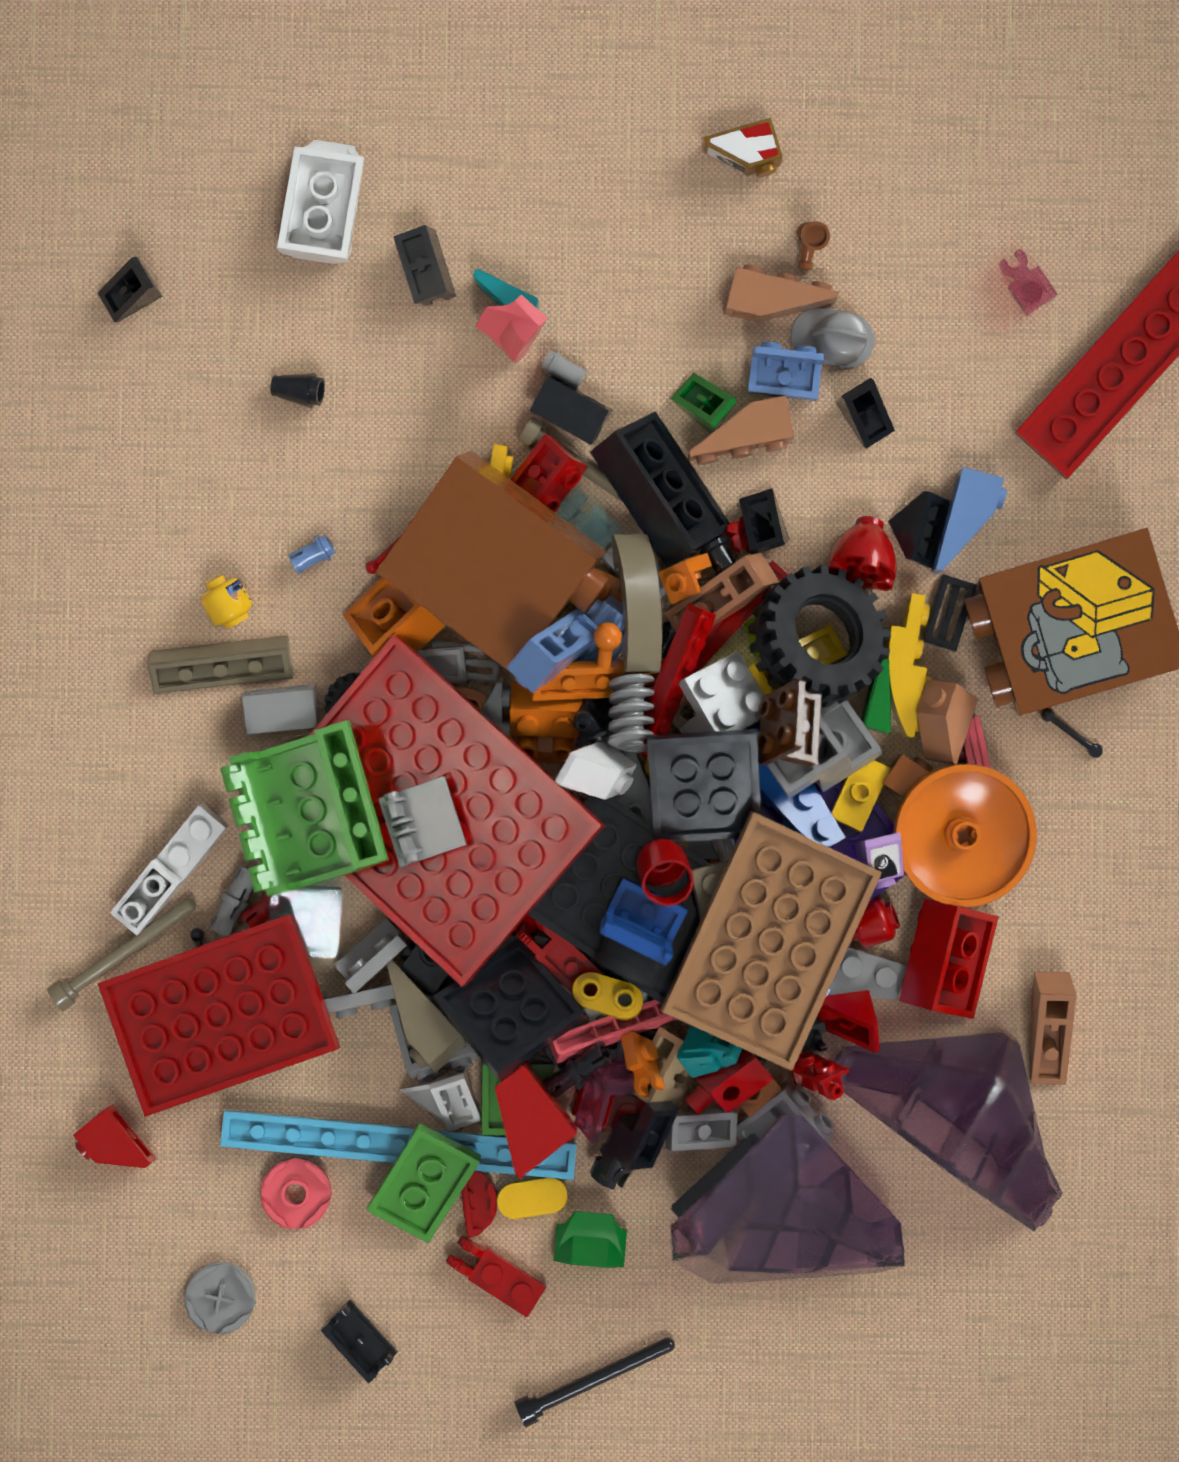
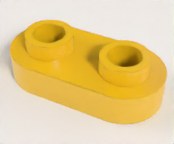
[573,972,643,1020]

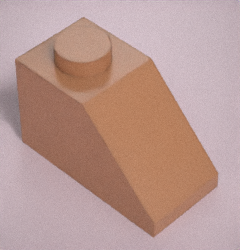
[917,679,978,764]

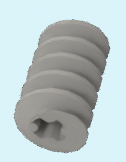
[608,674,654,752]

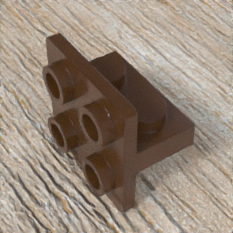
[757,679,821,767]

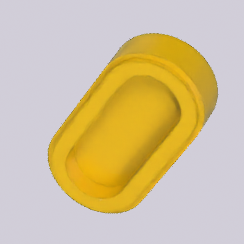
[497,1177,568,1219]

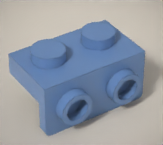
[747,342,824,401]

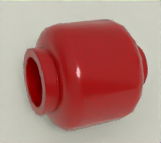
[852,897,900,948]

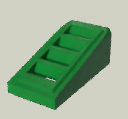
[861,659,891,734]

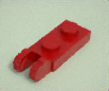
[516,917,606,996]
[446,1235,546,1318]

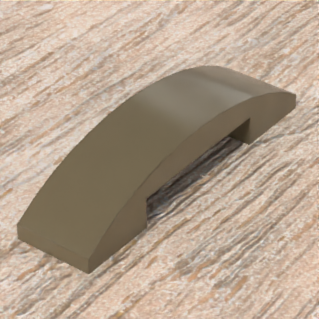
[611,534,662,673]

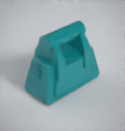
[677,1025,742,1078]

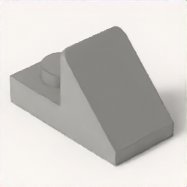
[665,1105,738,1152]

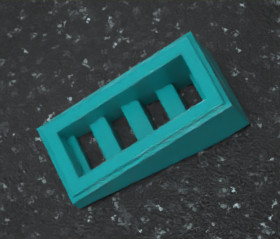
[473,269,540,309]

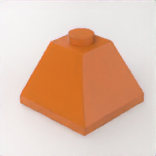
[342,577,446,657]

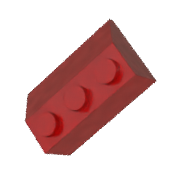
[899,898,999,1019]

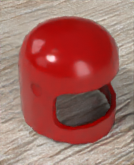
[636,839,694,906]

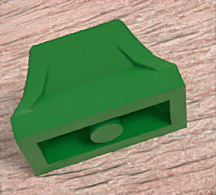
[553,1211,627,1268]

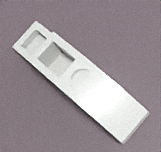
[110,803,230,935]

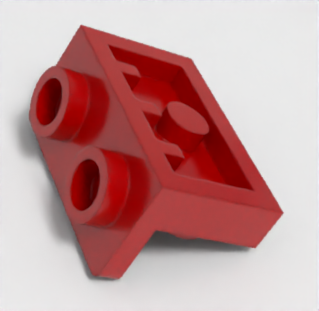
[510,434,588,512]

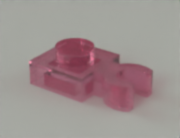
[999,249,1058,316]

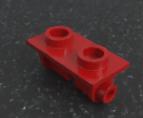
[781,1051,850,1100]

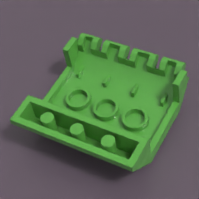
[220,720,388,897]

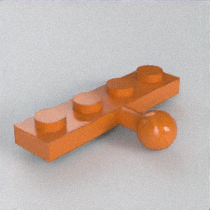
[529,622,665,701]

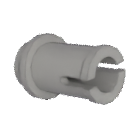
[540,350,588,390]

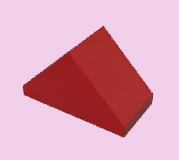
[817,990,880,1053]

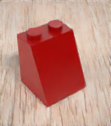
[495,1060,577,1179]

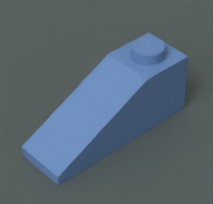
[931,467,1007,574]
[507,609,597,693]

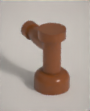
[797,221,830,270]

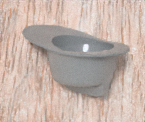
[791,308,874,368]

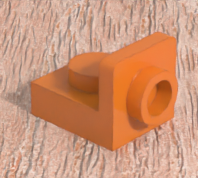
[658,553,712,604]

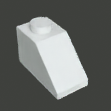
[555,740,637,800]

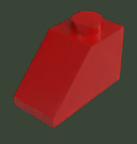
[73,1104,156,1168]

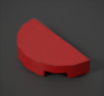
[461,1171,498,1239]

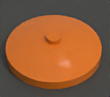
[893,764,1037,907]

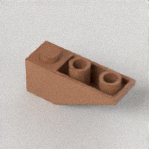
[724,265,839,323]
[688,396,794,465]

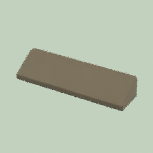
[147,636,293,694]

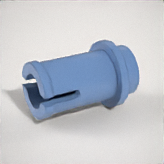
[288,535,336,574]

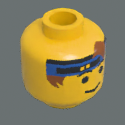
[200,574,253,629]

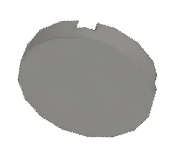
[184,1262,256,1334]

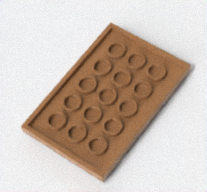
[660,812,882,1071]

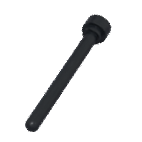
[514,1338,675,1428]

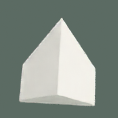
[400,1070,482,1131]

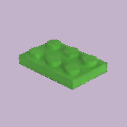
[366,1122,481,1243]

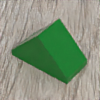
[670,372,737,434]

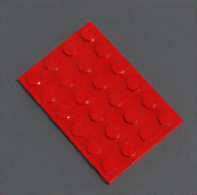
[97,913,341,1117]

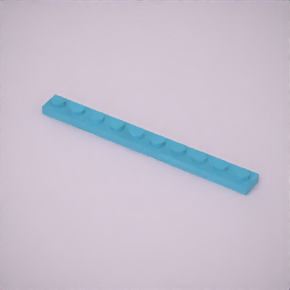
[220,1110,577,1180]

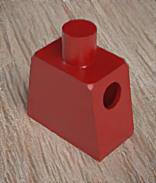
[684,1048,773,1115]

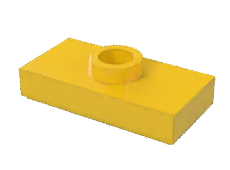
[831,760,891,833]

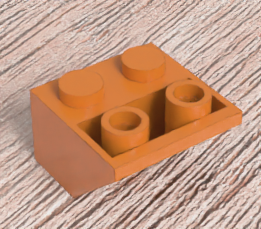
[510,681,582,763]

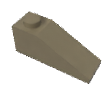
[387,960,467,1073]

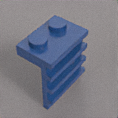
[600,877,688,966]

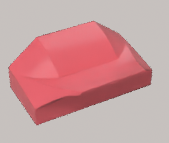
[475,295,548,363]

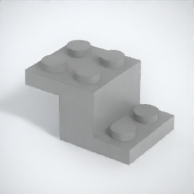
[678,652,765,734]
[757,700,883,798]

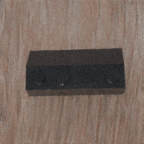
[590,411,730,568]

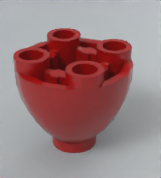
[827,516,897,591]

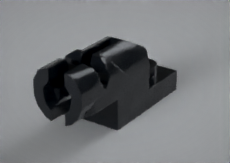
[590,1101,680,1189]

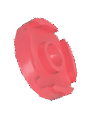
[261,1157,332,1229]

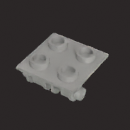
[379,776,467,867]

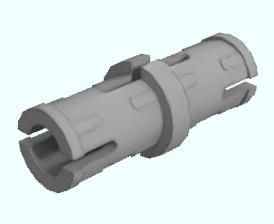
[208,865,253,937]

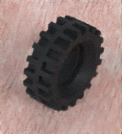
[748,565,891,708]

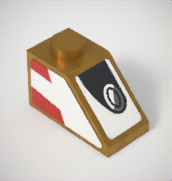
[702,117,783,177]

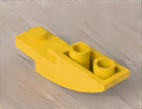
[885,593,931,738]

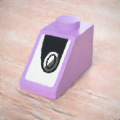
[854,832,904,889]

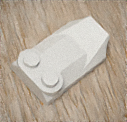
[277,140,365,264]

